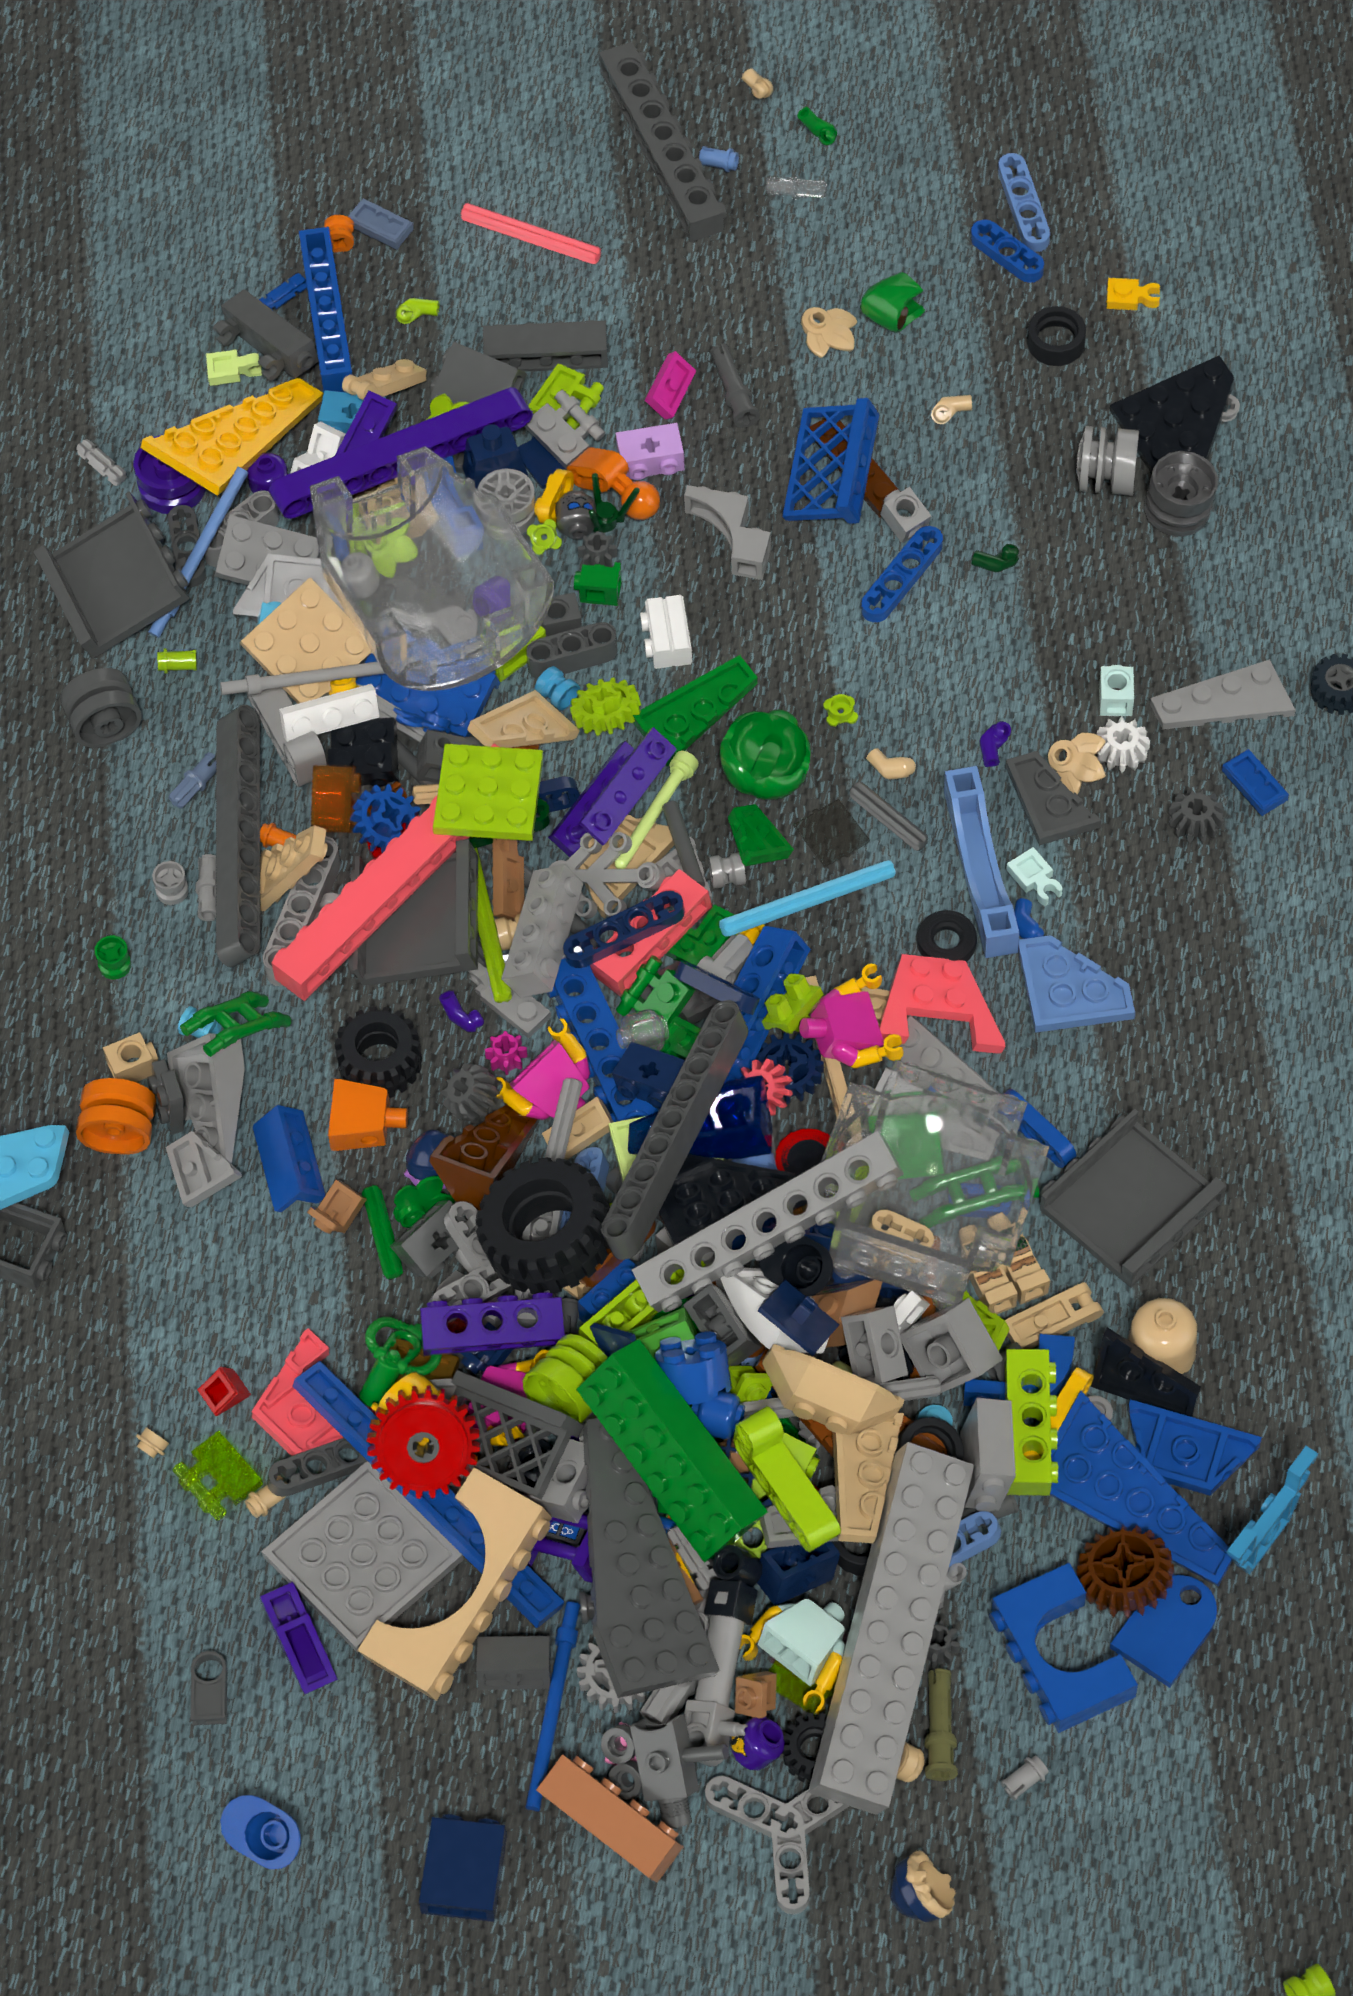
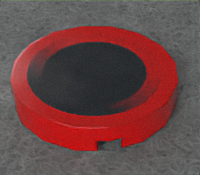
[775,1129,841,1177]

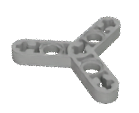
[705,1776,849,1914]

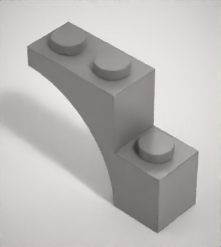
[684,485,771,580]

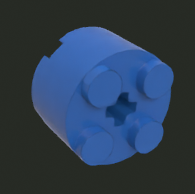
[655,1331,732,1405]

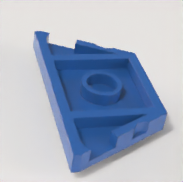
[1128,1399,1262,1496]

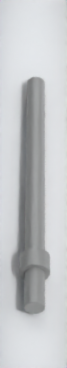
[220,657,413,695]

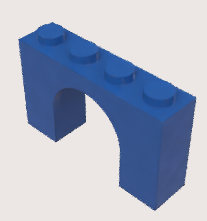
[989,1563,1138,1733]

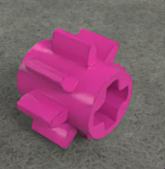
[485,1031,528,1075]

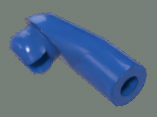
[1014,898,1044,939]

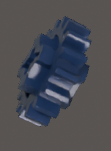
[750,1032,824,1104]

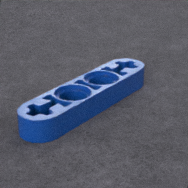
[862,526,943,622]

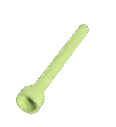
[614,751,699,869]

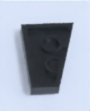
[1091,1327,1201,1417]

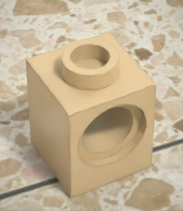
[103,1032,158,1082]

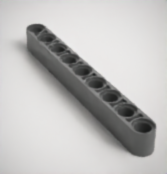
[216,704,260,967]
[601,1000,749,1260]

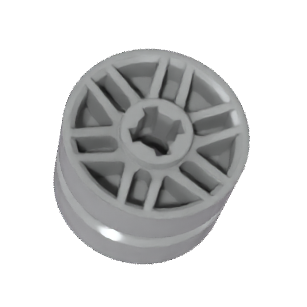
[477,469,536,537]

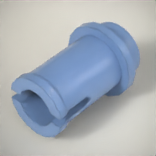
[699,146,739,173]

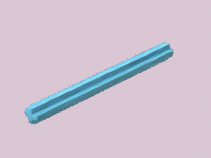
[719,860,896,937]

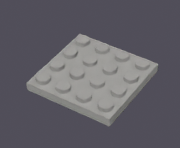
[262,1462,464,1653]

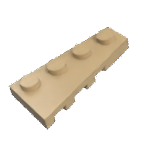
[260,825,328,911]
[833,1413,904,1543]

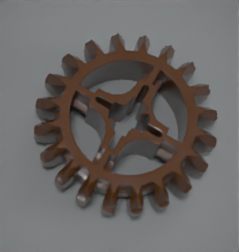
[1076,1524,1175,1618]

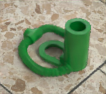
[359,1316,442,1407]

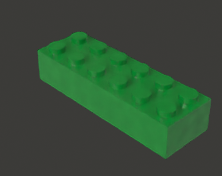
[576,1339,768,1563]

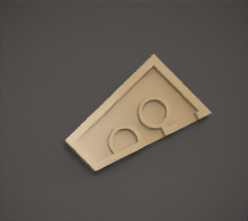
[467,690,580,748]

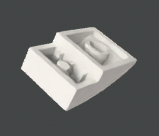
[720,1268,829,1353]

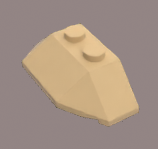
[762,1344,904,1435]

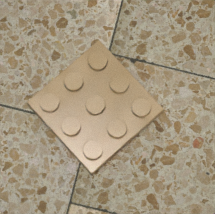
[240,577,377,704]

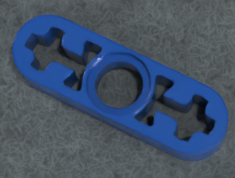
[971,220,1044,283]
[998,1089,1077,1168]

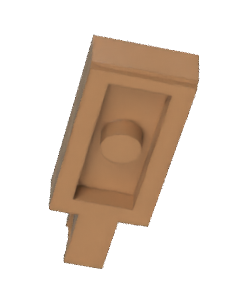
[492,838,524,921]

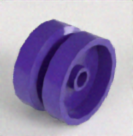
[133,434,206,514]

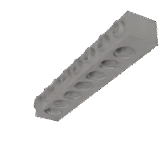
[632,1131,904,1312]

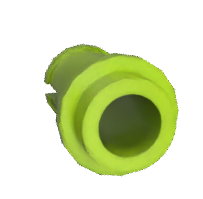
[157,648,197,674]

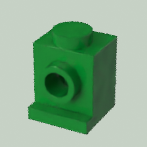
[574,562,622,606]

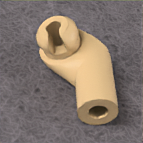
[742,68,773,99]
[931,395,972,424]

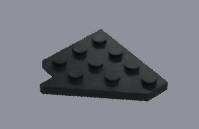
[1110,355,1235,474]
[658,1154,808,1246]

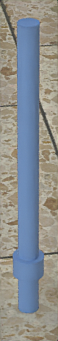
[148,467,248,638]

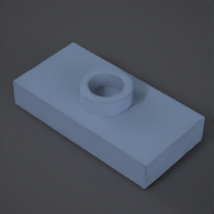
[348,198,414,250]

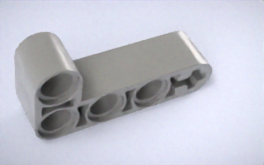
[246,687,328,787]

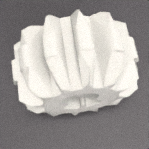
[1097,716,1150,773]

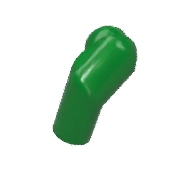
[797,107,837,145]

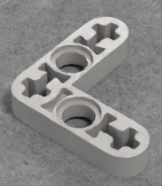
[428,1201,511,1323]

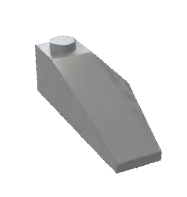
[167,1033,245,1164]

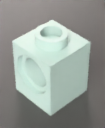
[1099,665,1134,716]

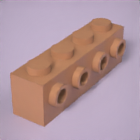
[536,1754,683,1883]

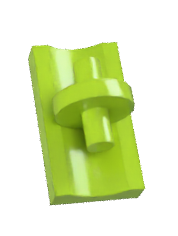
[761,973,824,1034]

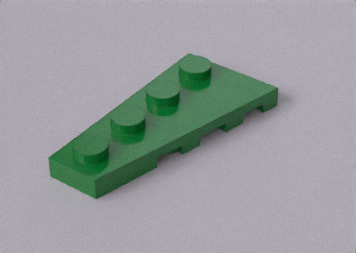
[633,655,758,767]

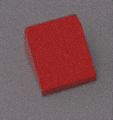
[197,1367,251,1416]

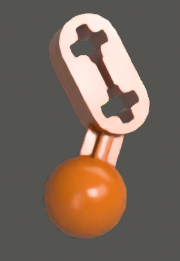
[566,447,660,520]

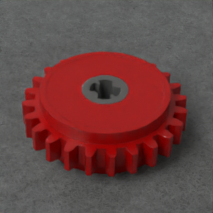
[367,1385,480,1499]

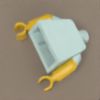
[739,1599,846,1714]

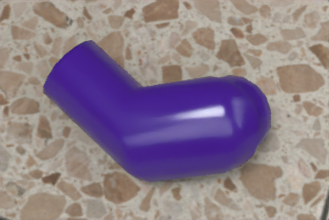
[980,721,1012,767]
[439,991,484,1033]

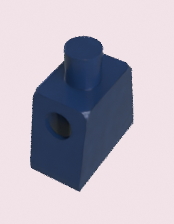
[462,425,528,493]

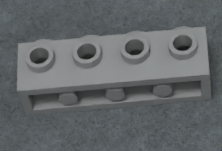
[501,864,583,998]

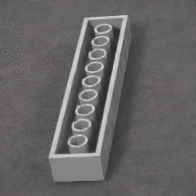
[808,1442,974,1815]

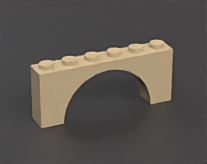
[357,1468,552,1701]

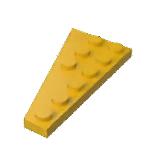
[140,377,324,496]

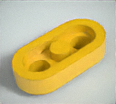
[534,469,574,524]

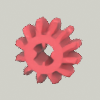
[734,1059,793,1116]

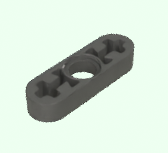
[168,505,206,587]

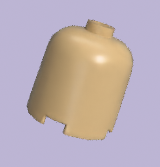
[1127,1298,1197,1374]

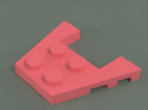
[879,954,1005,1054]
[252,1328,376,1456]

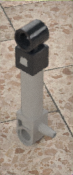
[684,1545,762,1767]

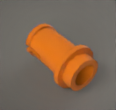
[260,823,297,848]

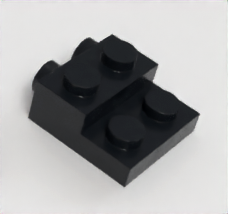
[328,717,398,791]

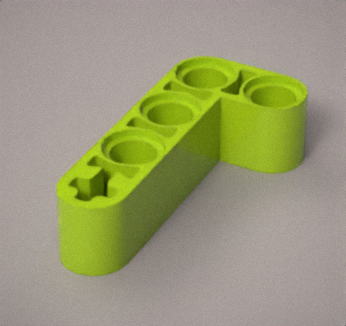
[733,1406,841,1552]

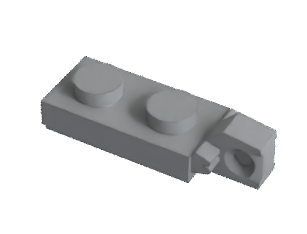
[468,962,552,1039]

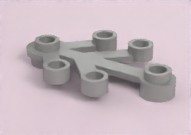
[549,832,666,919]

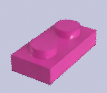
[644,351,696,420]

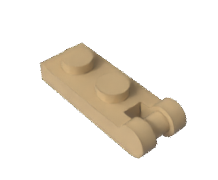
[342,359,426,400]
[1005,1282,1104,1349]

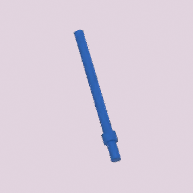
[526,1602,580,1811]

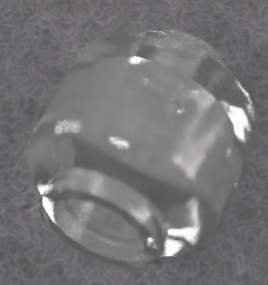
[616,1009,669,1051]

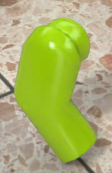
[396,298,440,324]

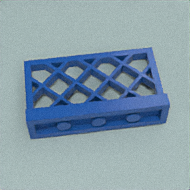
[783,398,879,524]

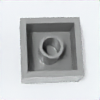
[900,1298,1003,1393]

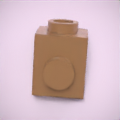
[307,1180,367,1234]
[735,1671,777,1719]

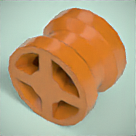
[324,215,354,252]

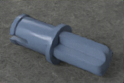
[168,752,216,809]

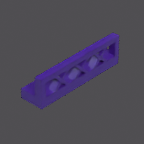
[316,391,398,516]

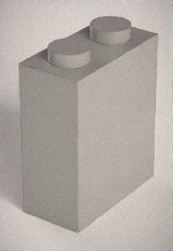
[960,1398,1016,1512]

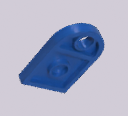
[1110,1575,1217,1688]

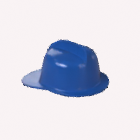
[220,1795,301,1869]

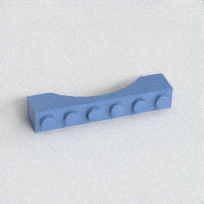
[944,766,1019,958]

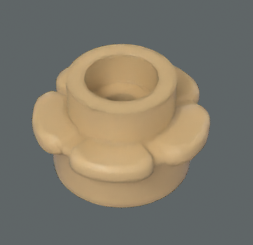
[136,1427,169,1458]

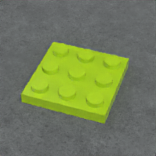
[433,744,543,841]

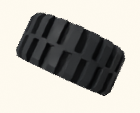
[476,1157,610,1294]

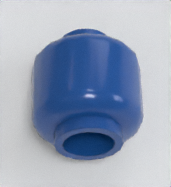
[692,1391,745,1440]

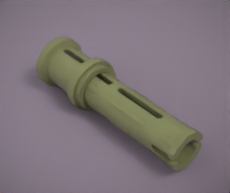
[925,1669,958,1781]

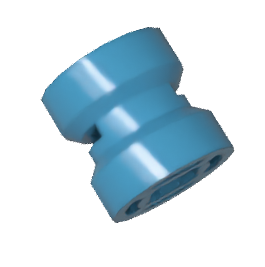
[535,666,580,710]

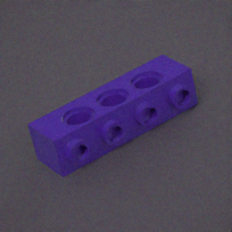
[420,1293,565,1356]

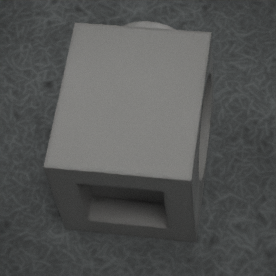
[880,486,931,543]

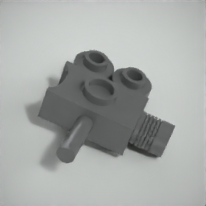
[601,1714,729,1828]

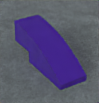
[259,1582,338,1695]

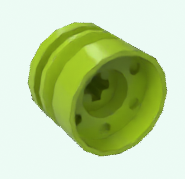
[523,1334,608,1424]

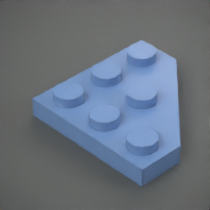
[1018,935,1135,1033]

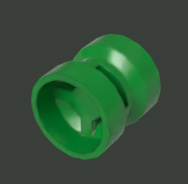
[94,935,131,980]

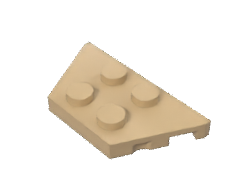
[579,815,674,919]

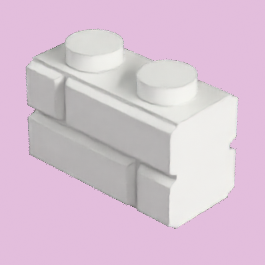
[640,595,692,669]

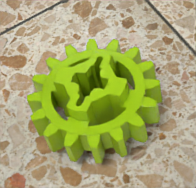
[570,678,641,736]

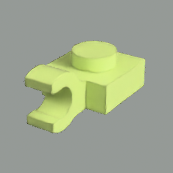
[206,350,262,386]

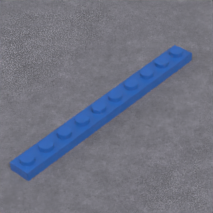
[292,1361,564,1628]

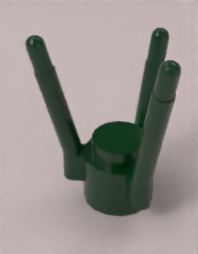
[589,473,640,533]

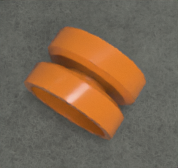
[76,1078,156,1155]

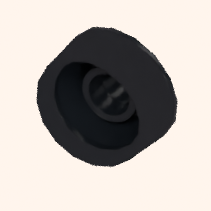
[759,1236,835,1297]

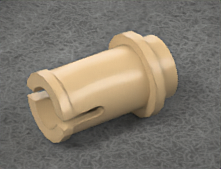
[245,1476,288,1518]

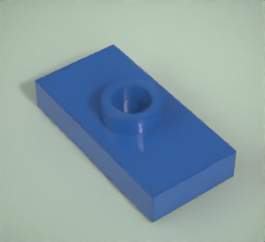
[1222,749,1289,816]

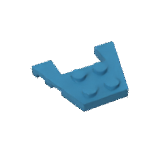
[1227,1446,1318,1575]

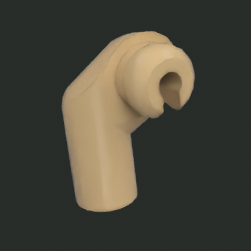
[866,748,916,779]

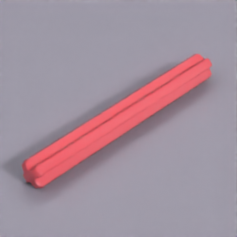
[461,203,601,265]

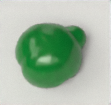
[719,709,811,800]

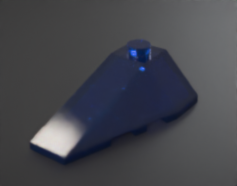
[628,1075,773,1159]

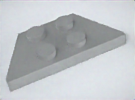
[232,553,355,619]

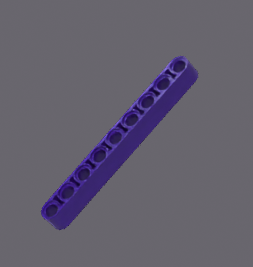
[269,387,533,519]

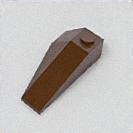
[429,1105,540,1210]

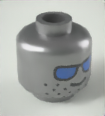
[555,490,596,540]

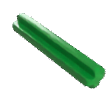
[362,1185,403,1280]

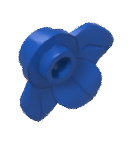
[393,707,451,733]

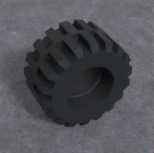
[335,1006,422,1098]

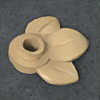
[801,307,857,358]
[1048,732,1106,795]

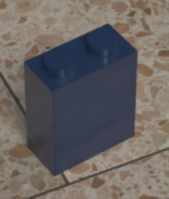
[419,1815,507,1922]

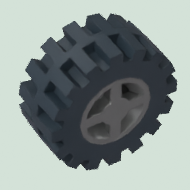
[1310,654,1353,715]

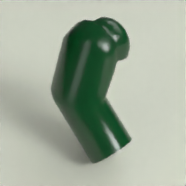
[971,544,1019,572]

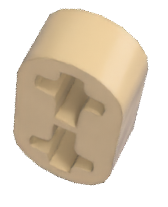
[868,1210,934,1260]

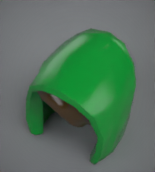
[860,272,925,333]

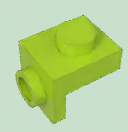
[724,1366,772,1403]

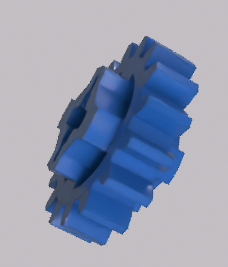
[350,784,421,853]

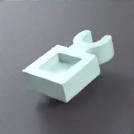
[1006,847,1062,906]

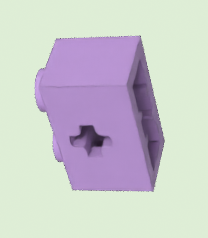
[616,423,684,480]

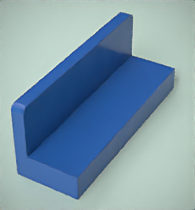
[253,1105,326,1212]

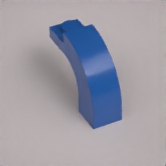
[964,1334,1075,1408]

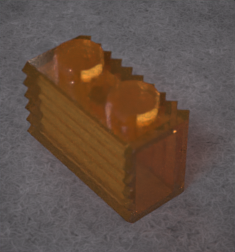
[311,764,361,833]

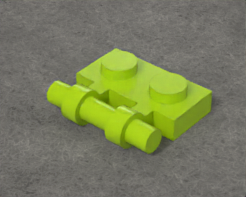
[528,363,604,430]

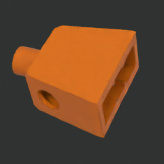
[328,1079,408,1151]

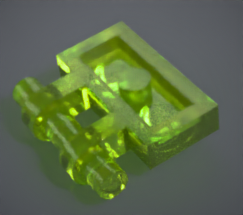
[173,1430,263,1521]

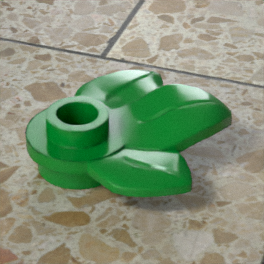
[393,1176,455,1228]

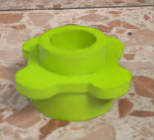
[527,519,562,555]
[823,694,858,727]

